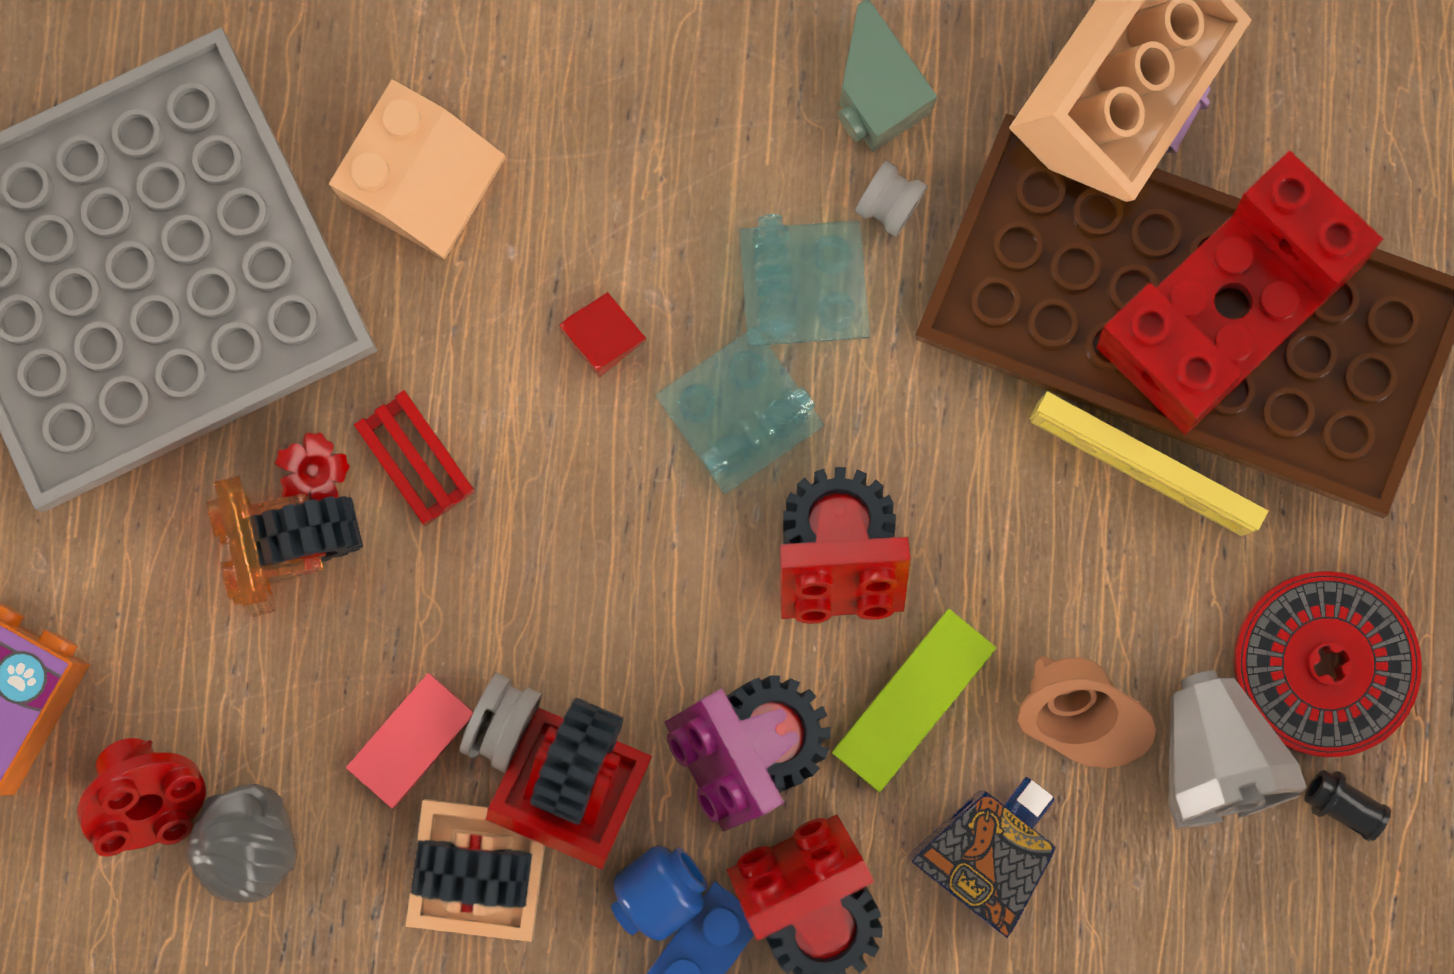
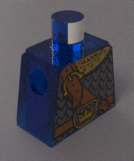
[907,777,1056,938]

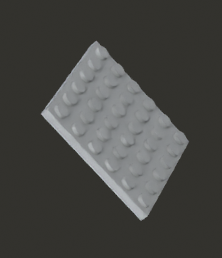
[0,27,378,513]

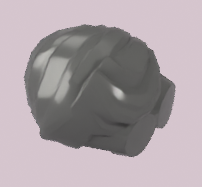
[187,784,296,903]

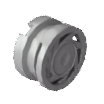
[459,673,543,773]

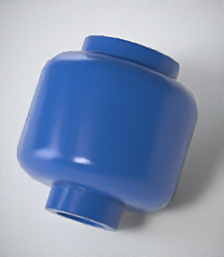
[611,845,708,941]

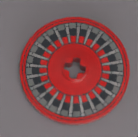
[1233,571,1422,757]

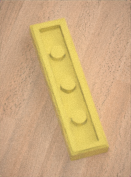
[1029,391,1268,536]

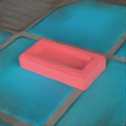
[346,673,474,809]

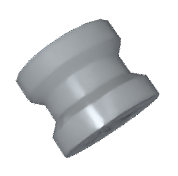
[855,160,928,237]

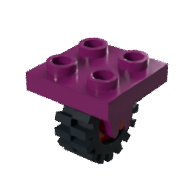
[664,675,831,832]

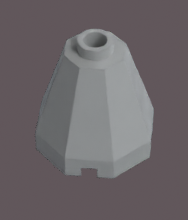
[1169,670,1307,829]

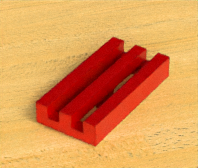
[354,390,476,526]

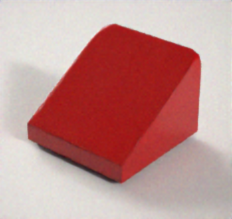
[559,292,647,378]

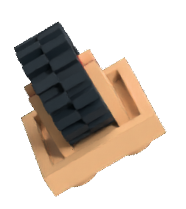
[406,799,545,942]

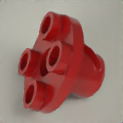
[77,738,206,857]

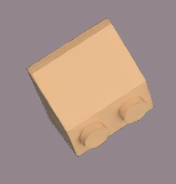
[329,79,505,260]

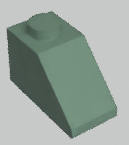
[837,0,938,152]

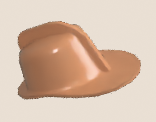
[1017,656,1156,768]

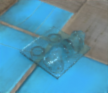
[739,214,870,346]
[655,326,825,495]

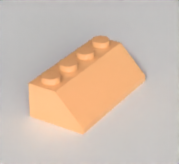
[1009,0,1252,202]

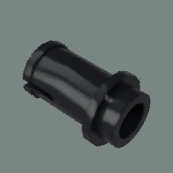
[1304,770,1391,842]

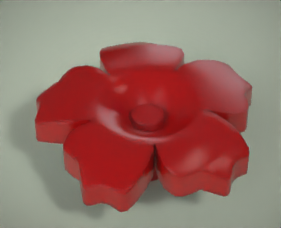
[274,432,350,501]

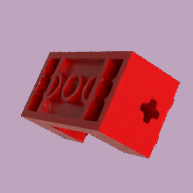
[1097,150,1384,435]

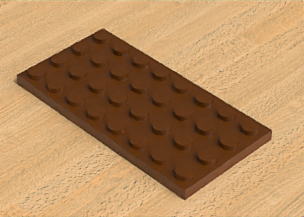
[916,113,1454,519]

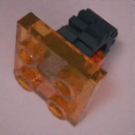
[206,476,363,617]

